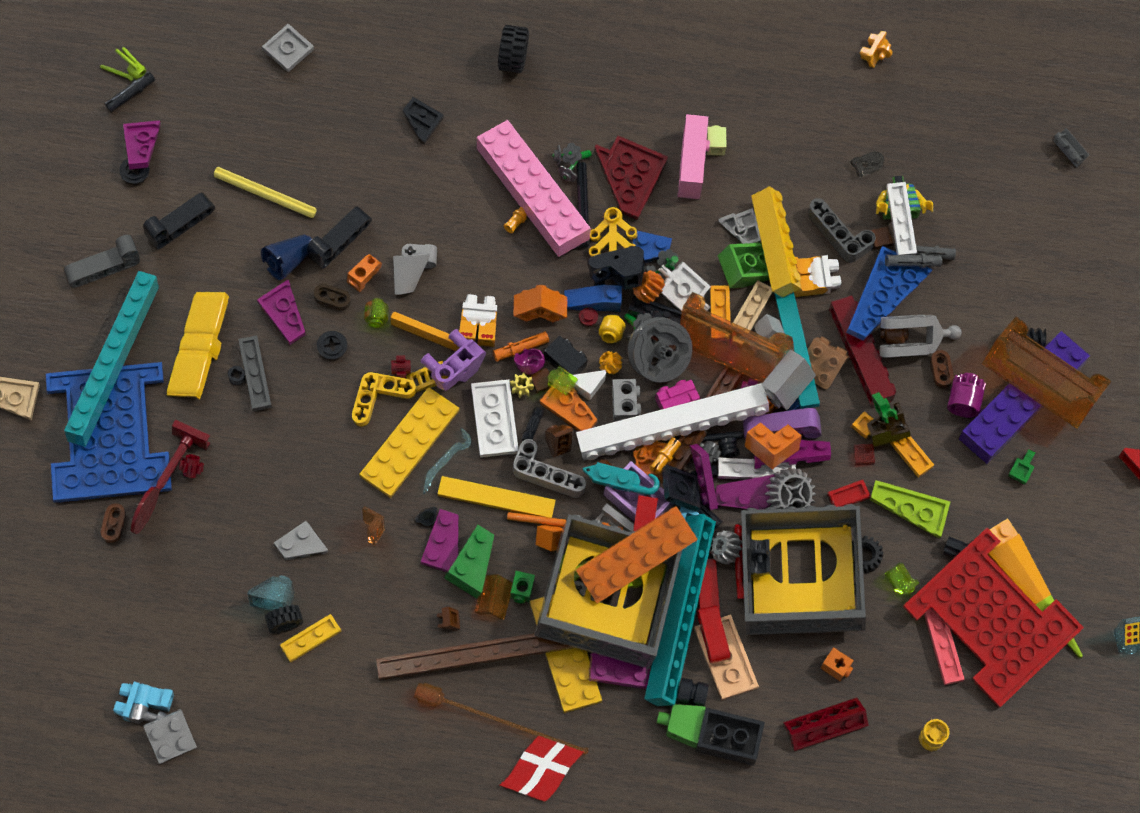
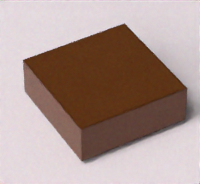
[870,226,893,250]
[529,368,554,393]

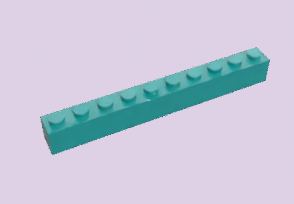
[64,271,159,447]
[644,514,716,706]

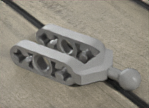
[880,315,962,357]

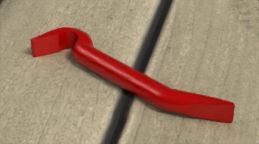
[733,524,744,599]

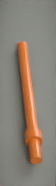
[507,512,624,530]

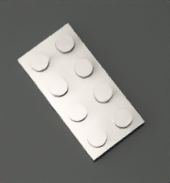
[471,380,518,458]

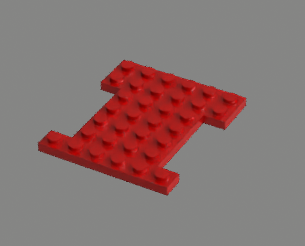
[903,528,1084,708]

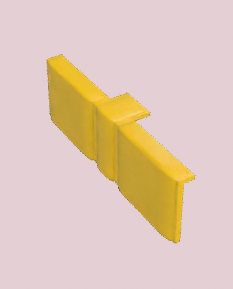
[167,292,229,400]

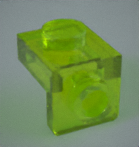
[547,366,578,396]
[885,562,919,594]

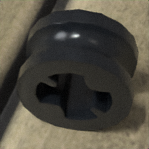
[228,366,246,385]

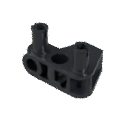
[587,246,645,290]

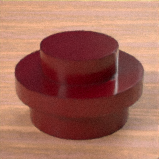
[579,308,598,326]

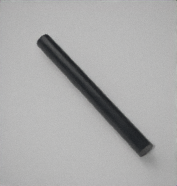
[666,431,743,445]

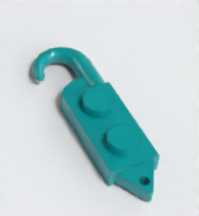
[583,462,660,495]

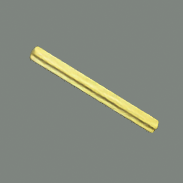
[214,167,317,218]

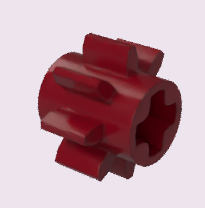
[391,355,411,379]
[179,454,204,478]

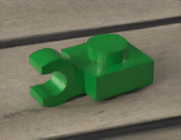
[872,392,898,424]
[1008,449,1035,485]

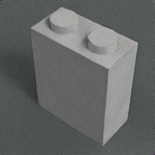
[761,349,816,410]

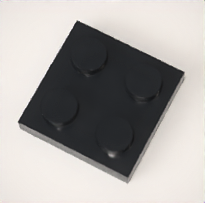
[662,465,701,512]

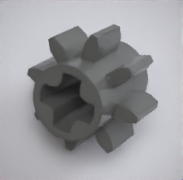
[699,441,721,465]

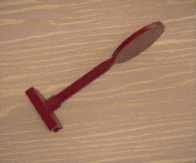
[131,420,210,534]

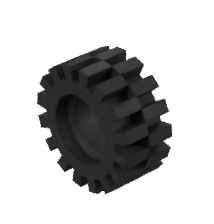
[852,536,883,574]
[265,605,304,634]

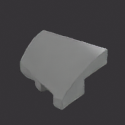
[718,208,762,244]
[393,253,430,295]

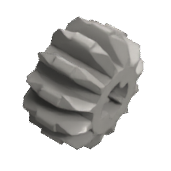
[710,530,742,564]

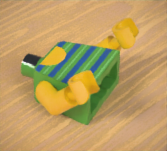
[876,176,933,219]

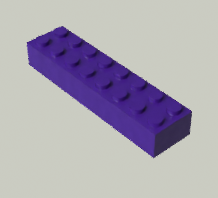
[959,331,1090,464]

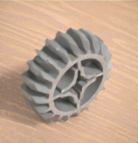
[765,468,816,509]

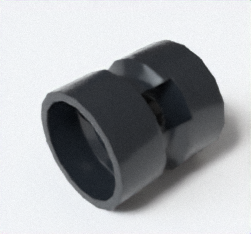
[677,678,709,707]

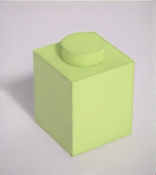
[706,126,726,155]

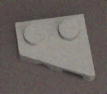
[274,521,328,560]

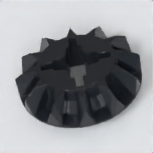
[119,158,150,185]
[317,331,347,360]

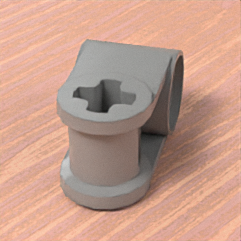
[402,244,437,268]

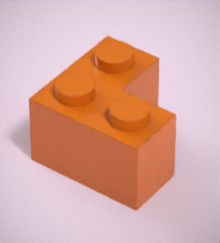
[513,285,567,322]
[745,422,802,469]

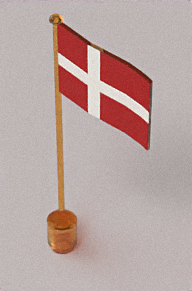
[414,682,588,802]

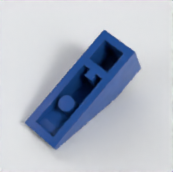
[564,285,622,312]

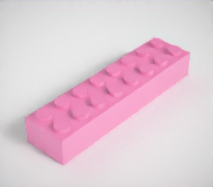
[477,120,591,257]

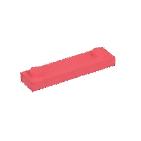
[924,608,964,685]

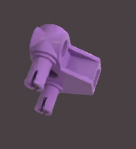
[421,329,486,391]

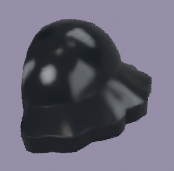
[415,506,437,526]

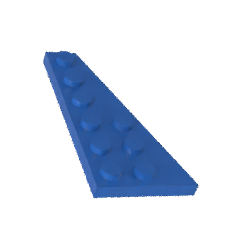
[846,246,933,341]

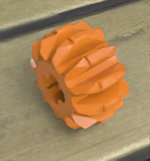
[633,270,665,304]

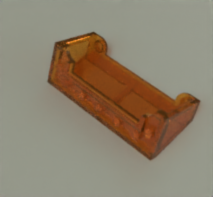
[680,292,795,383]
[982,317,1111,429]

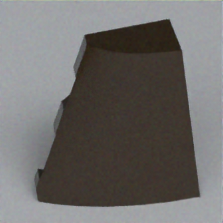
[867,402,911,447]

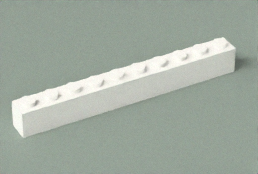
[576,383,769,460]

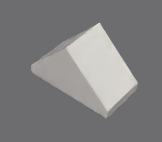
[567,370,606,401]

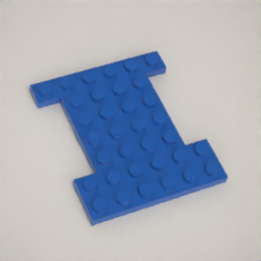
[46,362,172,503]

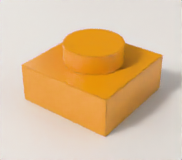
[851,411,873,439]

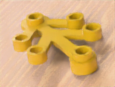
[589,207,638,257]

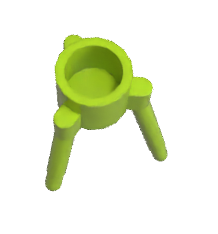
[100,47,147,81]

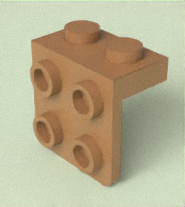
[808,336,850,389]

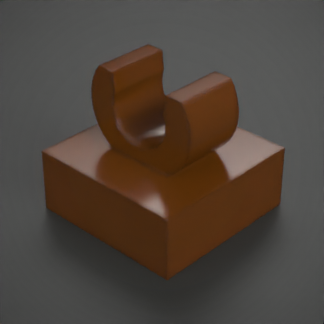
[437,606,460,631]

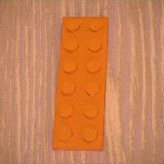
[576,506,698,603]

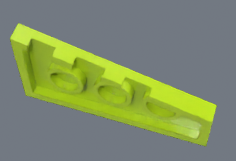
[870,480,950,539]

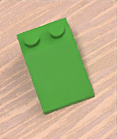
[717,243,770,288]

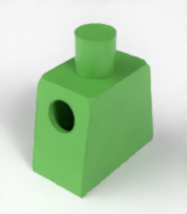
[657,704,706,748]

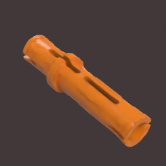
[492,331,549,362]

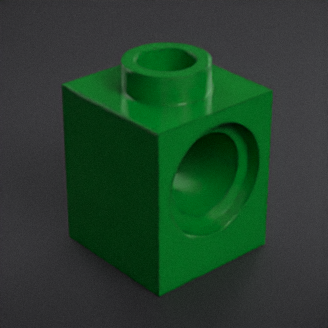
[510,571,535,604]

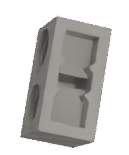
[612,379,641,422]

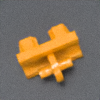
[860,31,893,68]

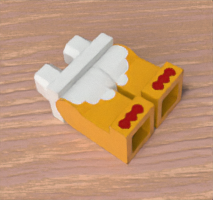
[794,255,841,297]
[459,294,497,347]

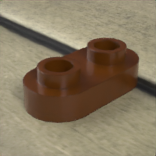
[930,350,954,388]
[101,504,126,543]

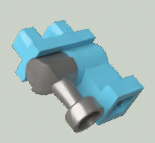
[113,682,174,723]

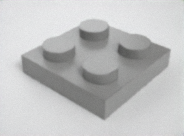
[262,24,314,72]
[143,709,197,764]

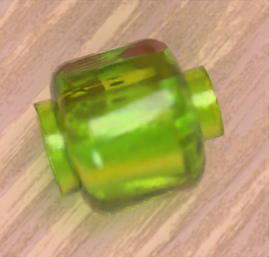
[364,298,389,328]

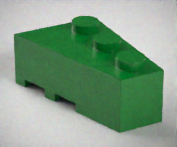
[444,525,494,599]

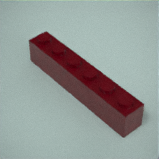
[829,295,896,408]

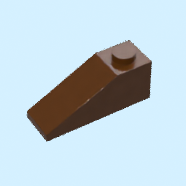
[544,424,573,458]

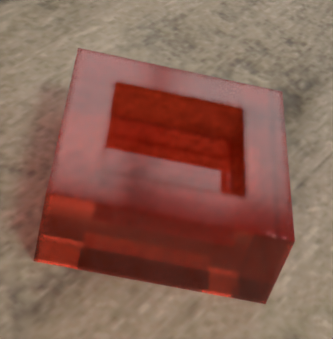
[853,444,875,465]

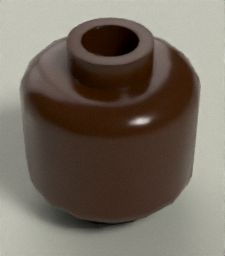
[881,328,909,345]

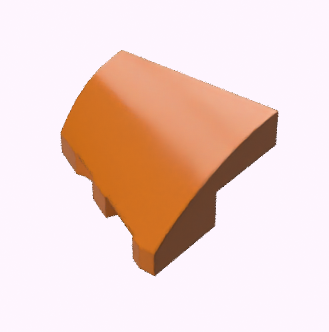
[633,441,667,480]

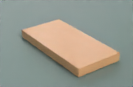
[694,615,759,701]

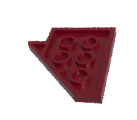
[594,136,668,220]

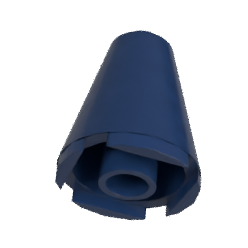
[260,234,312,280]

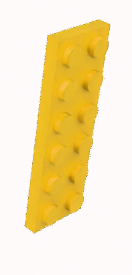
[359,387,460,498]
[530,594,602,713]

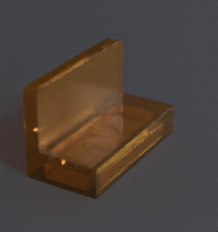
[362,506,385,545]
[475,574,513,619]

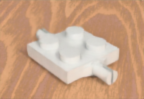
[658,262,711,313]

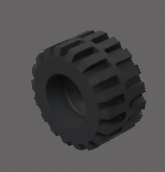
[498,24,529,73]

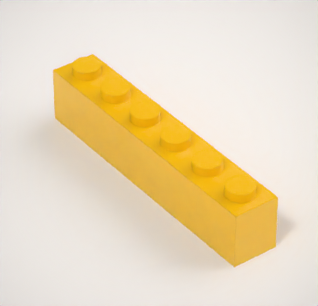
[751,186,801,297]

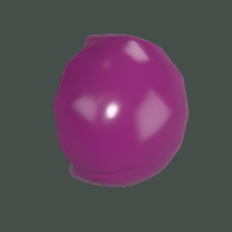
[514,348,545,375]

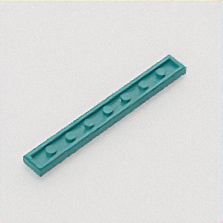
[774,292,820,409]

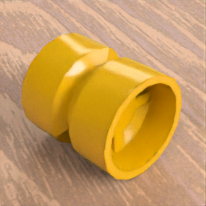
[919,719,950,751]

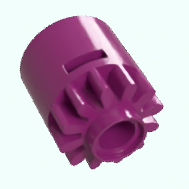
[947,373,986,418]

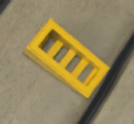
[406,361,448,392]

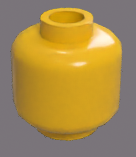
[599,315,625,343]

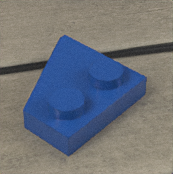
[633,231,672,263]

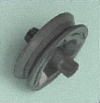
[628,317,692,382]

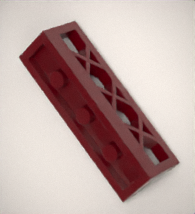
[783,697,869,751]

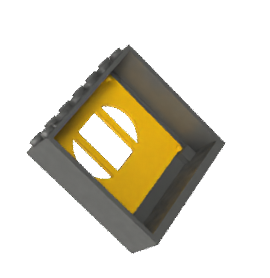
[741,504,866,635]
[534,514,682,669]

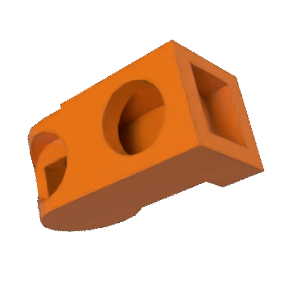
[347,254,382,292]

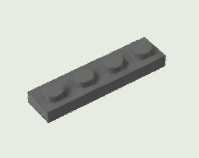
[238,335,272,411]

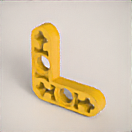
[352,372,417,426]

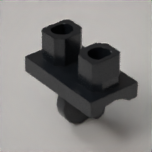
[750,539,770,575]

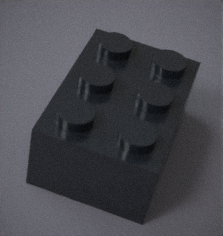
[695,708,765,766]

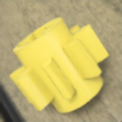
[510,373,534,398]

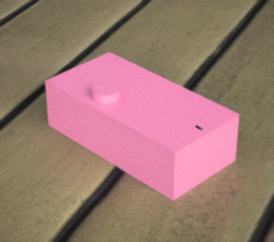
[678,114,710,199]

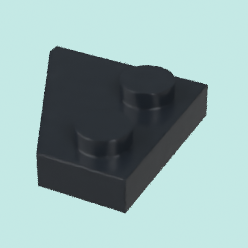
[403,97,444,144]

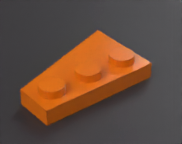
[540,373,597,431]

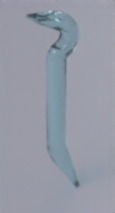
[423,428,471,495]

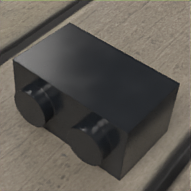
[544,335,588,378]

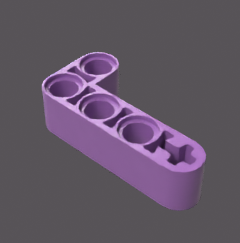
[743,408,821,439]

